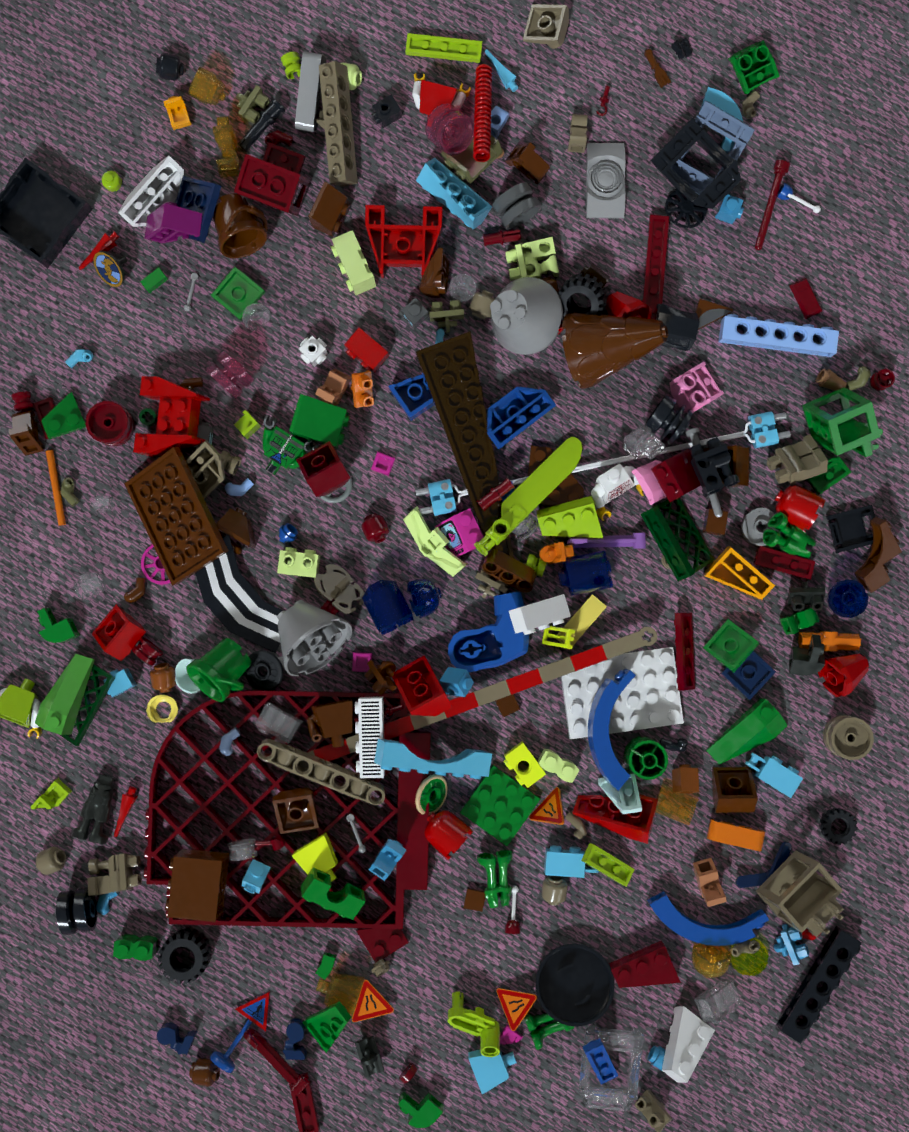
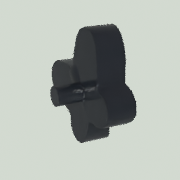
[671,38,692,60]

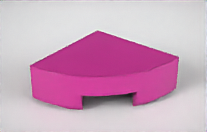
[500,1024,523,1045]

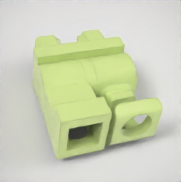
[505,237,559,281]

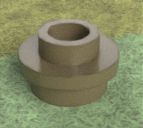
[371,959,390,977]

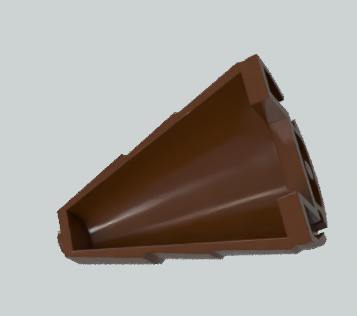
[562,313,669,389]

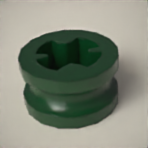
[139,408,158,426]

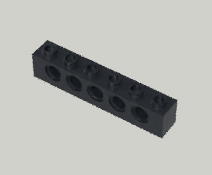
[776,926,862,1044]

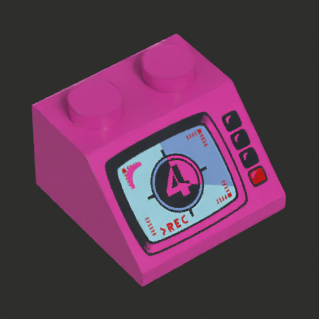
[436,508,486,557]

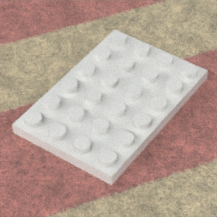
[561,647,684,739]

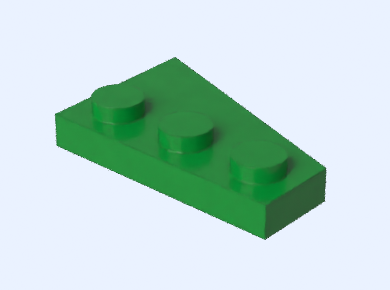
[302,1001,351,1053]

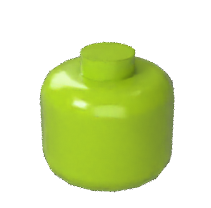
[101,171,122,192]

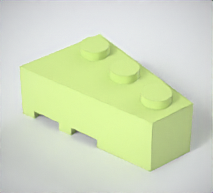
[331,230,376,295]

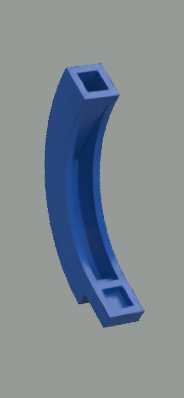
[588,669,636,791]
[647,891,769,946]

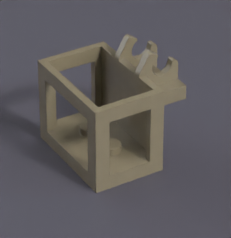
[756,850,844,937]

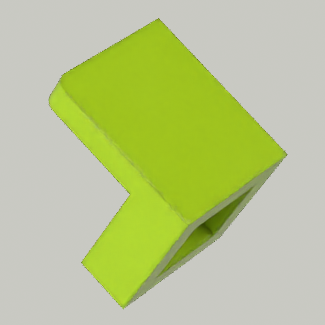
[234,410,261,439]

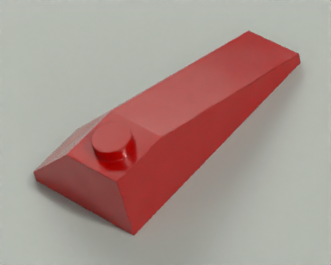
[573,794,658,844]

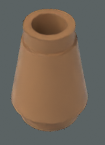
[816,369,847,391]

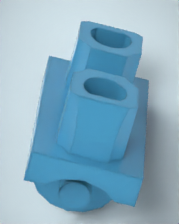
[773,924,809,965]

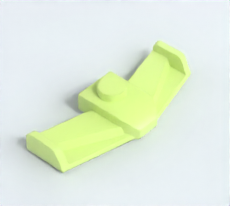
[403,506,468,577]

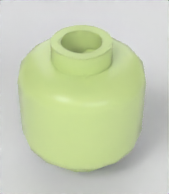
[341,62,362,90]

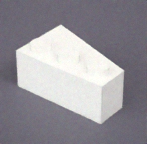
[509,594,571,635]

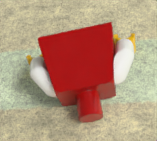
[412,73,471,129]

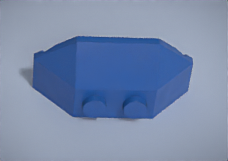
[487,387,556,449]

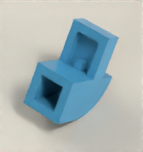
[368,839,406,881]

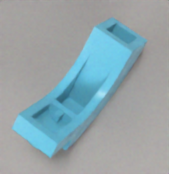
[700,87,743,153]

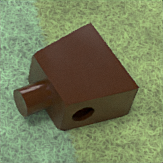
[312,699,352,747]

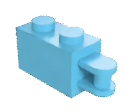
[745,752,803,798]
[544,845,599,878]

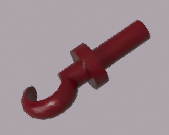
[596,86,610,116]
[384,705,404,719]

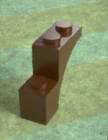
[854,517,902,593]

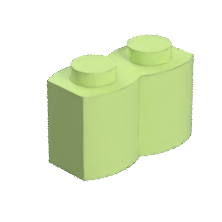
[537,749,579,783]

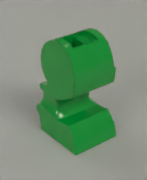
[779,607,820,635]

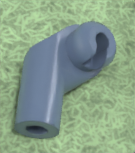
[219,727,241,756]

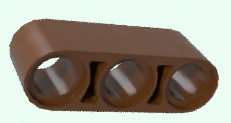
[482,549,536,593]

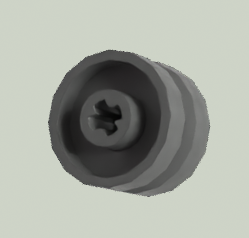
[492,182,542,230]

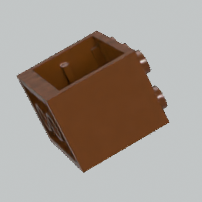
[165,849,229,922]

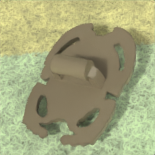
[314,564,367,615]

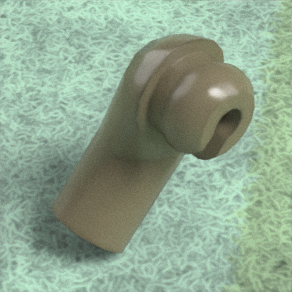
[742,91,760,119]

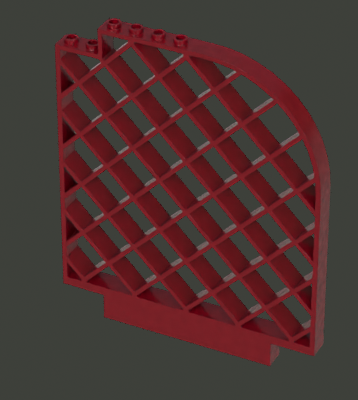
[144,690,431,929]

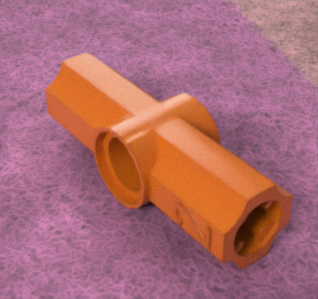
[798,631,861,651]

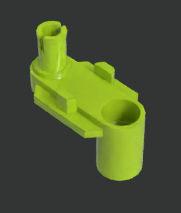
[448,991,500,1057]

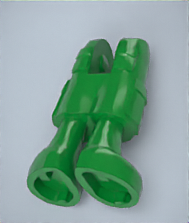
[763,512,816,559]

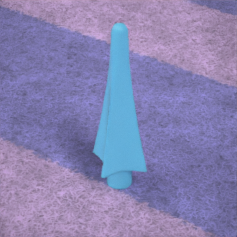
[485,49,518,92]

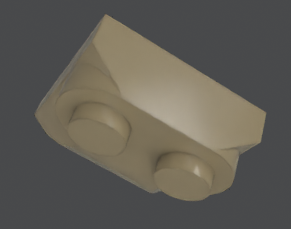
[523,4,569,49]

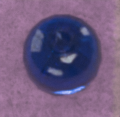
[407,579,442,618]
[827,579,869,618]

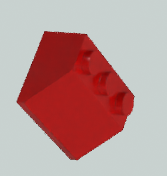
[392,655,453,717]

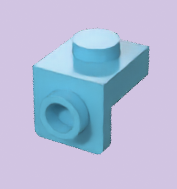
[241,859,271,894]

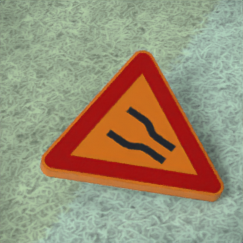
[529,787,564,825]
[352,979,394,1022]
[496,988,537,1031]

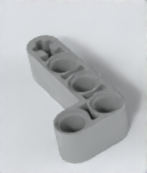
[295,51,327,132]

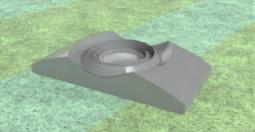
[586,143,626,219]

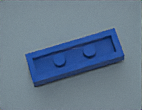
[583,1038,618,1084]

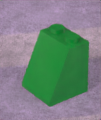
[289,394,350,449]

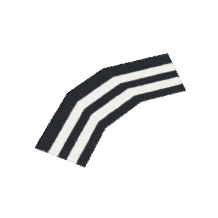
[195,535,283,653]

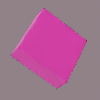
[371,451,396,476]
[352,652,373,672]

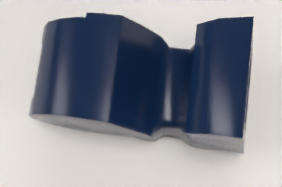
[283,1018,307,1060]
[157,1023,198,1055]

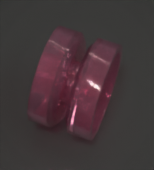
[425,103,474,156]
[205,351,254,399]

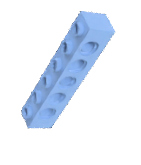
[718,314,839,357]

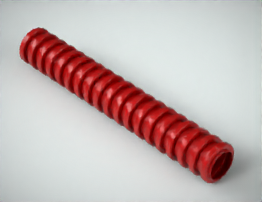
[473,64,492,162]

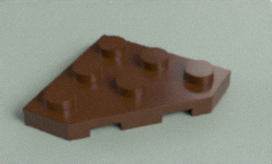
[528,446,584,506]

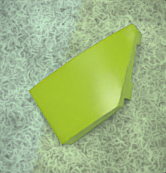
[30,778,72,809]

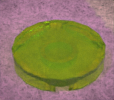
[729,937,769,976]

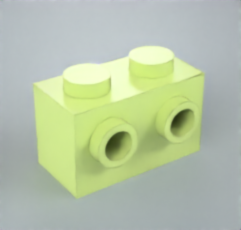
[277,547,320,578]

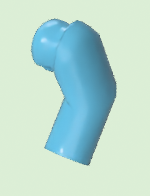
[65,349,93,368]

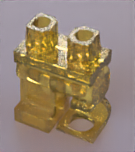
[213,117,239,177]

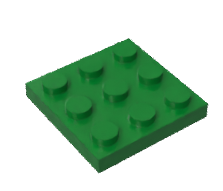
[460,765,540,846]

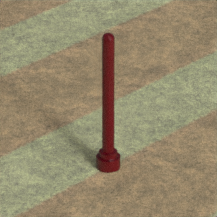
[755,160,790,251]

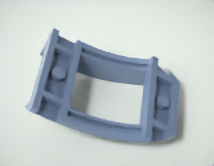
[671,101,755,194]

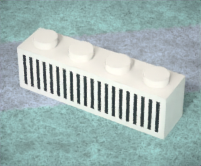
[355,697,385,778]

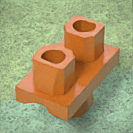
[351,370,374,408]
[539,542,574,564]

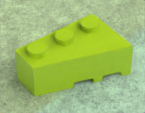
[536,496,603,538]

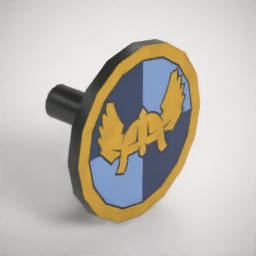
[93,251,127,287]

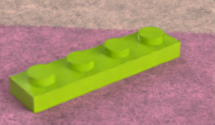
[405,33,482,63]

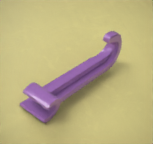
[567,533,646,549]

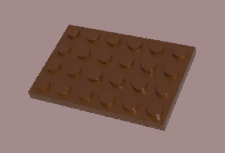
[124,447,228,586]

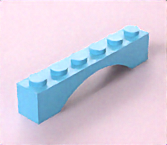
[374,739,492,779]

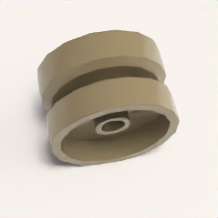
[823,715,874,760]

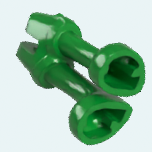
[477,850,513,908]
[524,1013,574,1050]

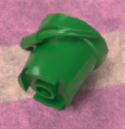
[186,638,251,702]

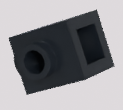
[371,94,402,128]

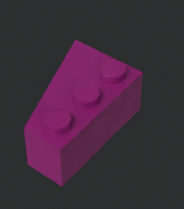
[144,202,203,243]

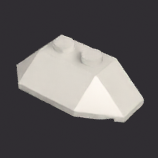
[118,155,184,227]

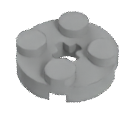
[741,508,780,546]

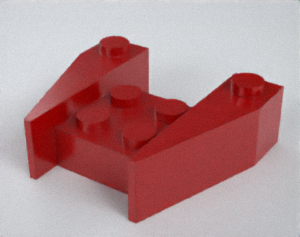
[365,205,442,278]
[133,376,210,457]

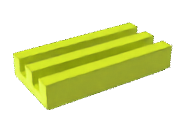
[542,626,575,649]

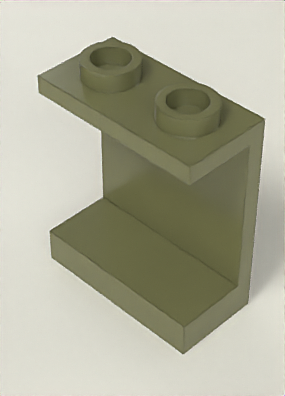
[441,121,503,184]

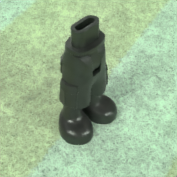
[71,774,114,844]

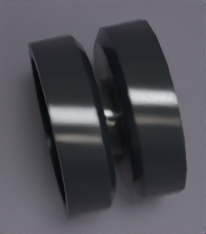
[56,887,98,935]

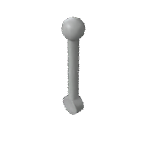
[184,273,199,311]
[346,814,366,853]

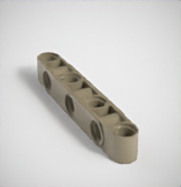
[257,739,386,805]

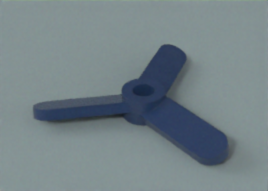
[735,841,792,888]

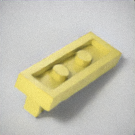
[557,594,607,650]

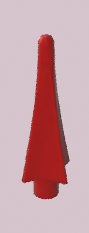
[78,231,120,270]
[114,786,138,837]

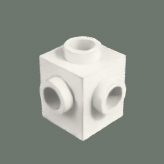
[299,336,328,367]

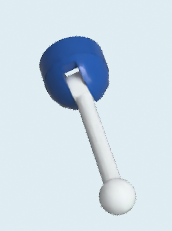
[777,183,821,213]

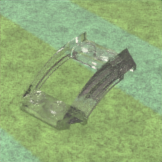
[579,1022,645,1112]

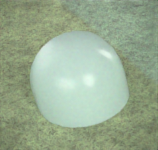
[175,659,200,694]

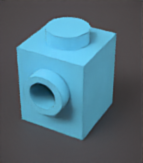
[103,668,137,697]

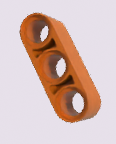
[707,819,766,851]

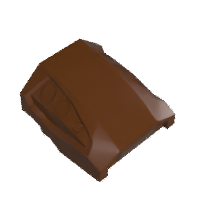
[420,248,450,298]

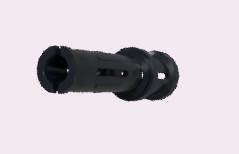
[237,99,286,152]

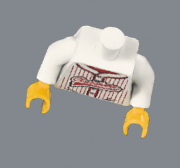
[591,464,644,521]

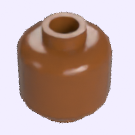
[150,663,176,693]

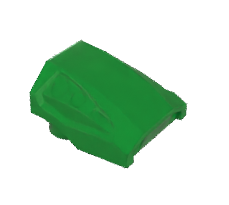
[728,40,780,94]

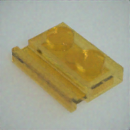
[656,785,699,825]

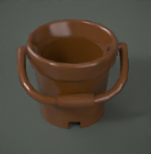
[213,193,268,259]

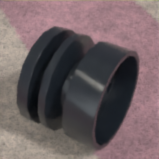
[643,394,694,445]

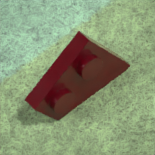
[356,928,409,963]

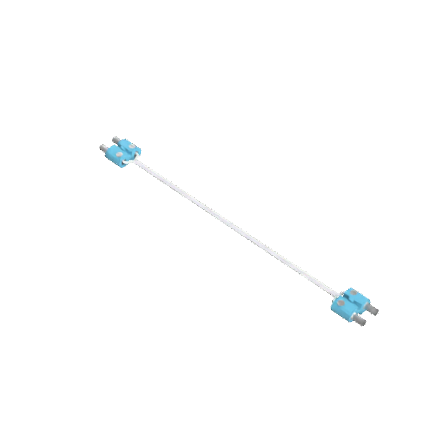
[415,411,791,516]

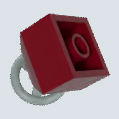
[296,441,352,503]

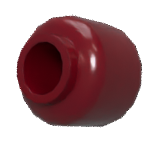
[361,513,389,543]

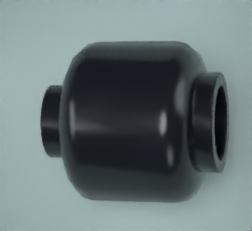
[156,53,184,81]

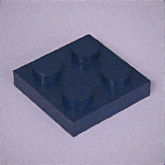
[720,651,776,700]

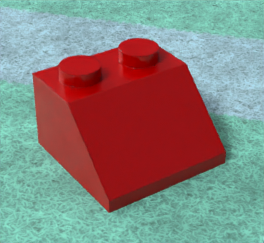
[92,604,146,661]

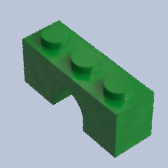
[301,867,366,920]

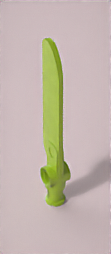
[474,437,582,556]

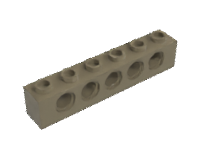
[319,61,358,186]

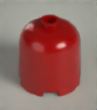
[774,485,826,532]
[424,810,473,860]

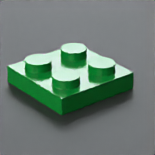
[211,267,265,321]
[703,619,759,673]

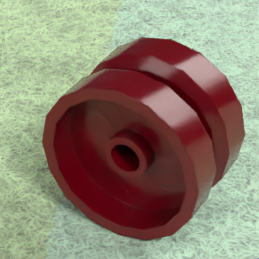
[85,401,135,447]

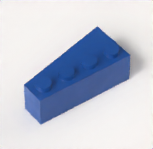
[388,373,435,421]

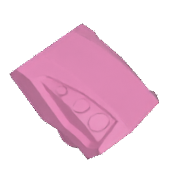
[670,362,724,413]
[632,460,666,505]

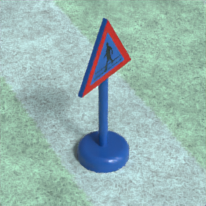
[210,992,270,1073]

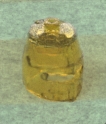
[188,67,226,106]

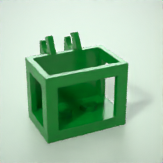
[802,387,883,457]

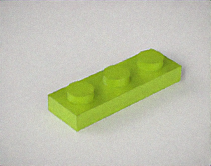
[581,843,635,887]

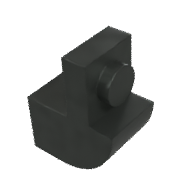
[789,634,825,676]

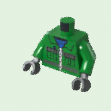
[263,415,318,475]

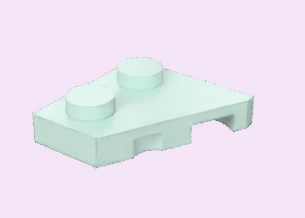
[598,774,642,814]

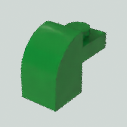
[37,608,80,643]
[398,1092,443,1128]

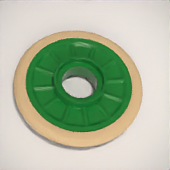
[415,774,448,815]

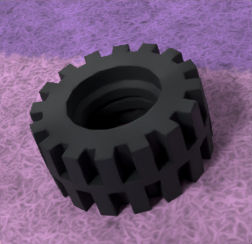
[819,808,858,845]

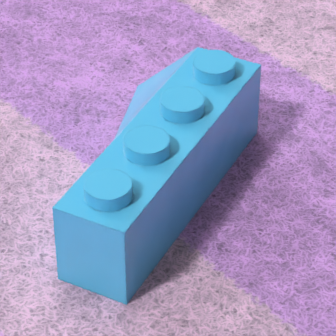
[416,158,492,229]

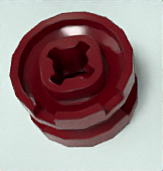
[132,637,163,666]

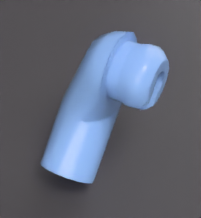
[225,478,254,496]

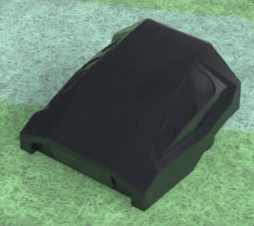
[656,304,700,351]

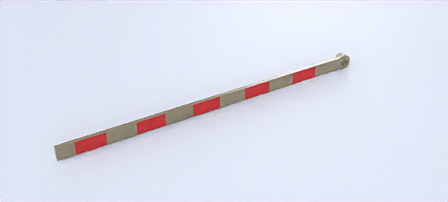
[299,627,657,768]

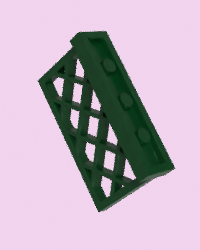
[641,497,715,582]
[58,664,115,746]

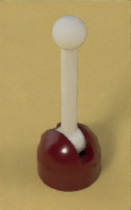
[505,885,520,934]

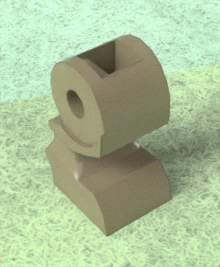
[567,114,588,153]

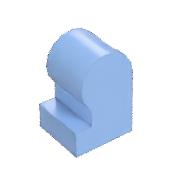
[491,106,510,139]

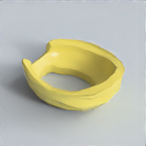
[146,694,178,723]

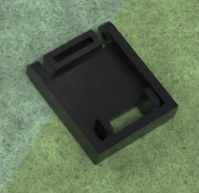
[826,505,875,553]

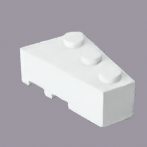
[662,1006,715,1083]

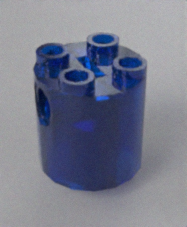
[558,550,613,596]
[362,580,414,636]

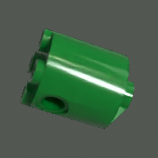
[623,736,668,780]

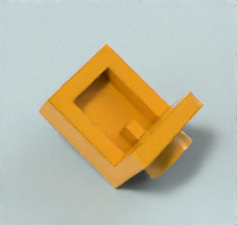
[163,96,192,130]

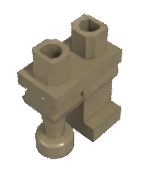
[87,853,142,896]

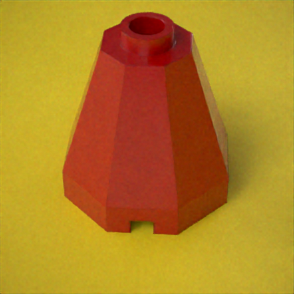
[606,291,652,319]
[818,654,869,697]

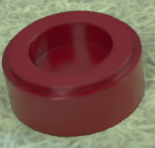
[399,1063,417,1084]

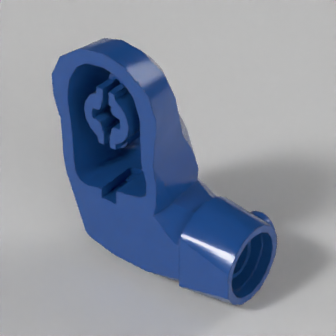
[448,592,530,673]

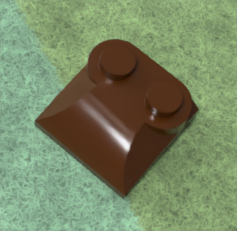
[272,788,319,834]

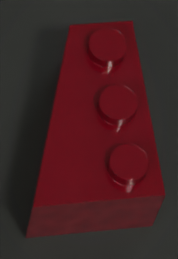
[608,941,681,988]

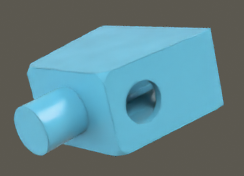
[468,1050,517,1094]

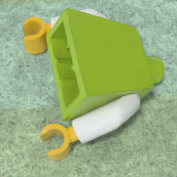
[0,679,42,739]

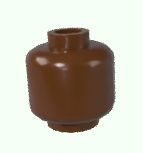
[189,1058,220,1087]

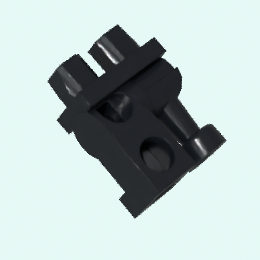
[690,437,740,497]

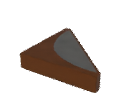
[695,299,733,330]

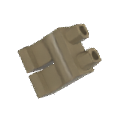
[767,434,828,485]

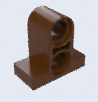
[505,142,550,184]
[8,409,44,456]

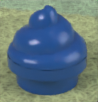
[279,523,298,543]

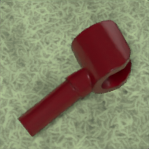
[255,837,284,851]

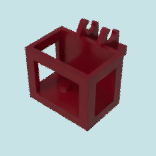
[234,142,310,216]

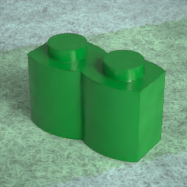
[113,934,158,961]

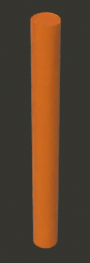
[46,450,66,526]

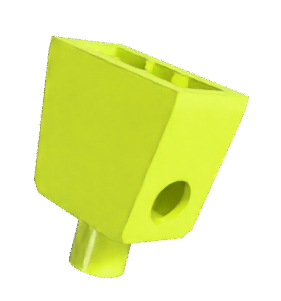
[292,833,338,882]

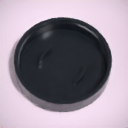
[535,943,615,1027]

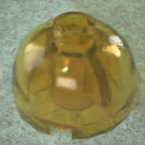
[691,943,731,979]

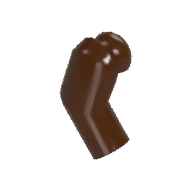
[180,377,203,390]
[124,578,146,603]
[307,714,322,742]

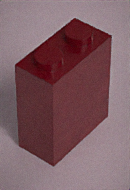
[651,449,701,502]

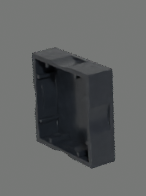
[0,157,93,269]

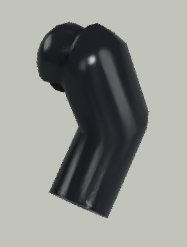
[659,738,688,752]

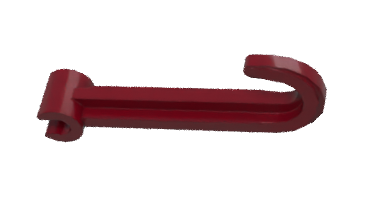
[243,1029,310,1096]

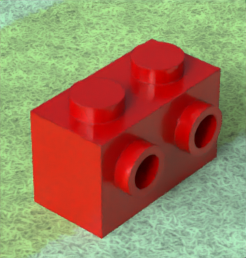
[344,328,389,373]

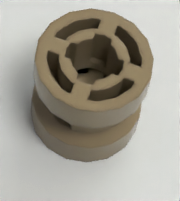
[220,450,242,476]

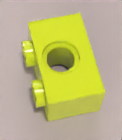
[503,741,546,788]

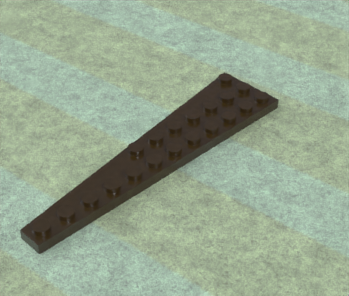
[415,331,514,558]

